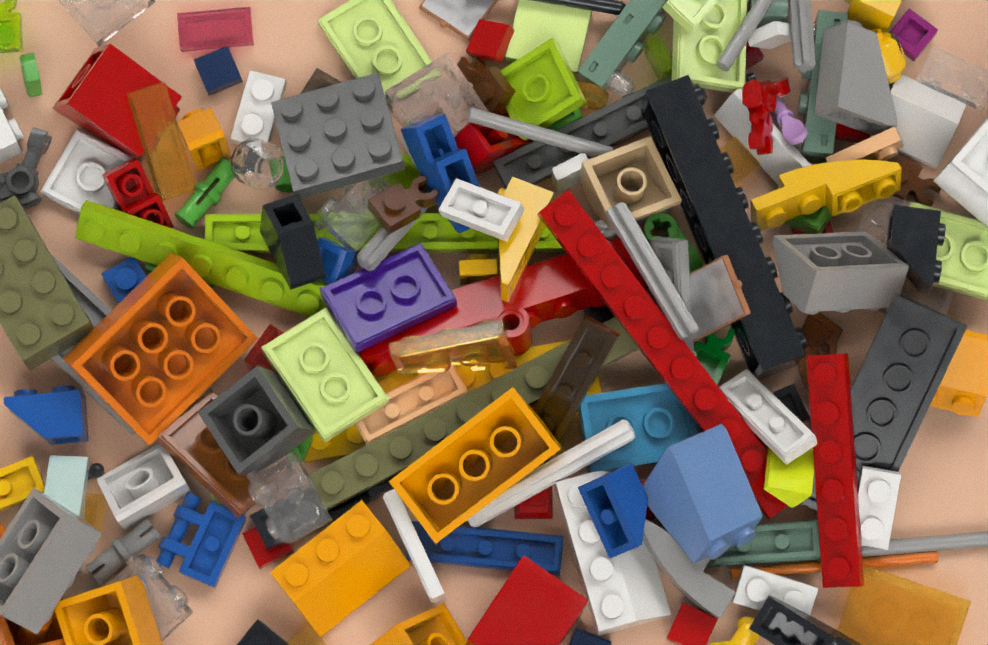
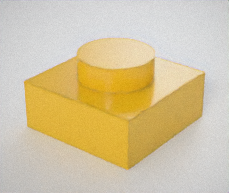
[459,254,498,284]

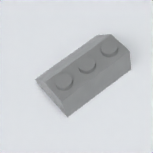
[772,231,909,315]
[0,488,102,634]

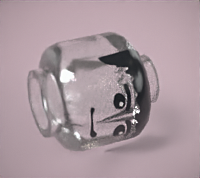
[231,138,286,190]

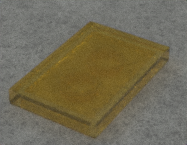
[837,564,971,645]

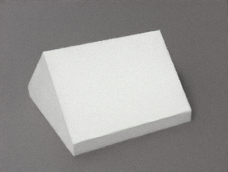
[870,75,967,169]
[96,443,192,531]

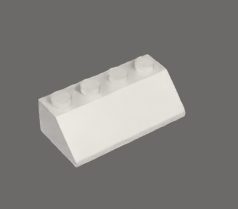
[554,469,671,636]

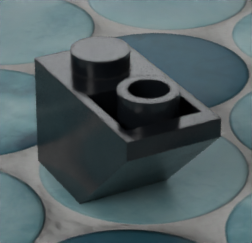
[260,194,326,290]
[886,205,946,293]

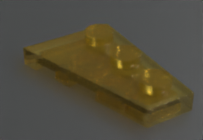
[389,320,518,374]

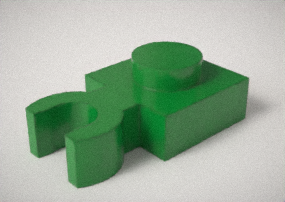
[692,328,735,385]

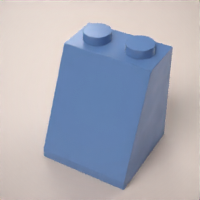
[643,424,763,564]

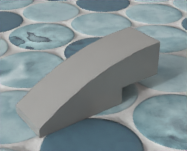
[643,518,736,619]

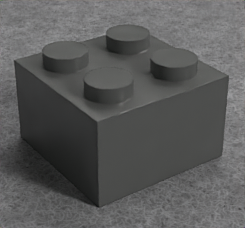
[198,366,315,478]

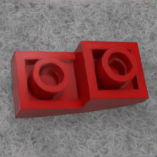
[102,158,174,228]

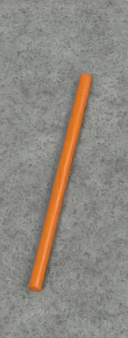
[730,551,938,580]

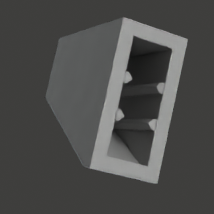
[814,20,897,135]

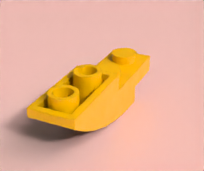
[750,160,902,231]

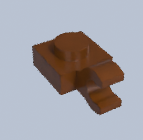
[454,57,516,115]

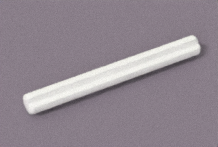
[467,420,635,527]

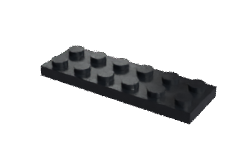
[801,292,967,510]

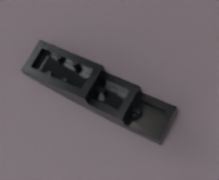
[749,595,862,645]

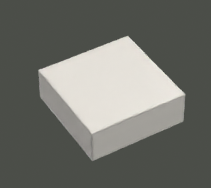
[748,21,791,50]
[552,153,588,193]

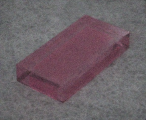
[177,7,254,52]

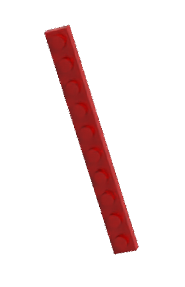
[537,190,788,519]

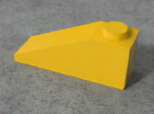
[497,176,554,302]

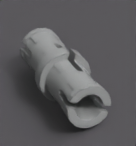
[85,518,162,585]

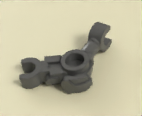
[0,127,52,209]

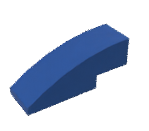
[400,114,480,233]

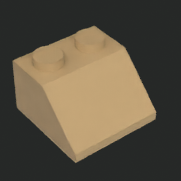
[579,136,682,230]

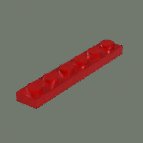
[807,353,864,588]

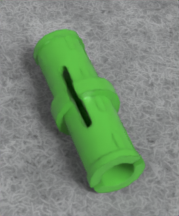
[175,158,239,229]

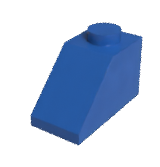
[578,463,648,559]

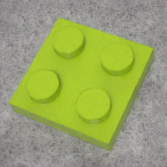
[500,38,587,141]

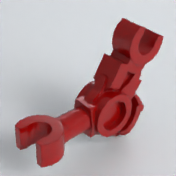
[742,77,791,155]

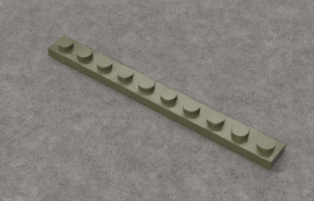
[307,317,639,512]

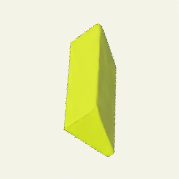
[764,447,814,508]

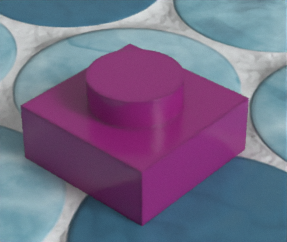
[890,8,938,62]

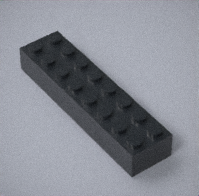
[641,75,807,380]

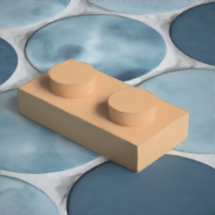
[826,127,904,162]

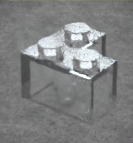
[385,53,489,137]

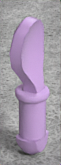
[772,97,808,145]

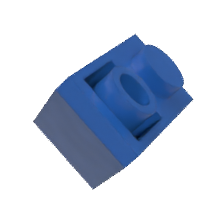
[4,385,89,445]

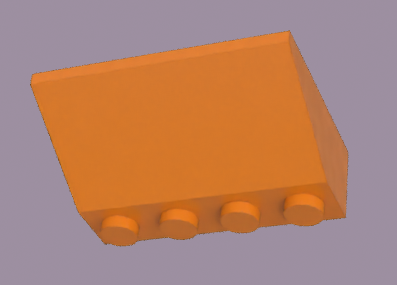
[62,253,258,446]

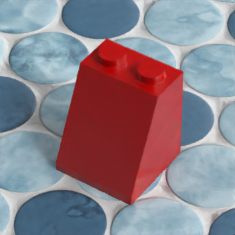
[52,43,182,158]
[466,555,588,645]

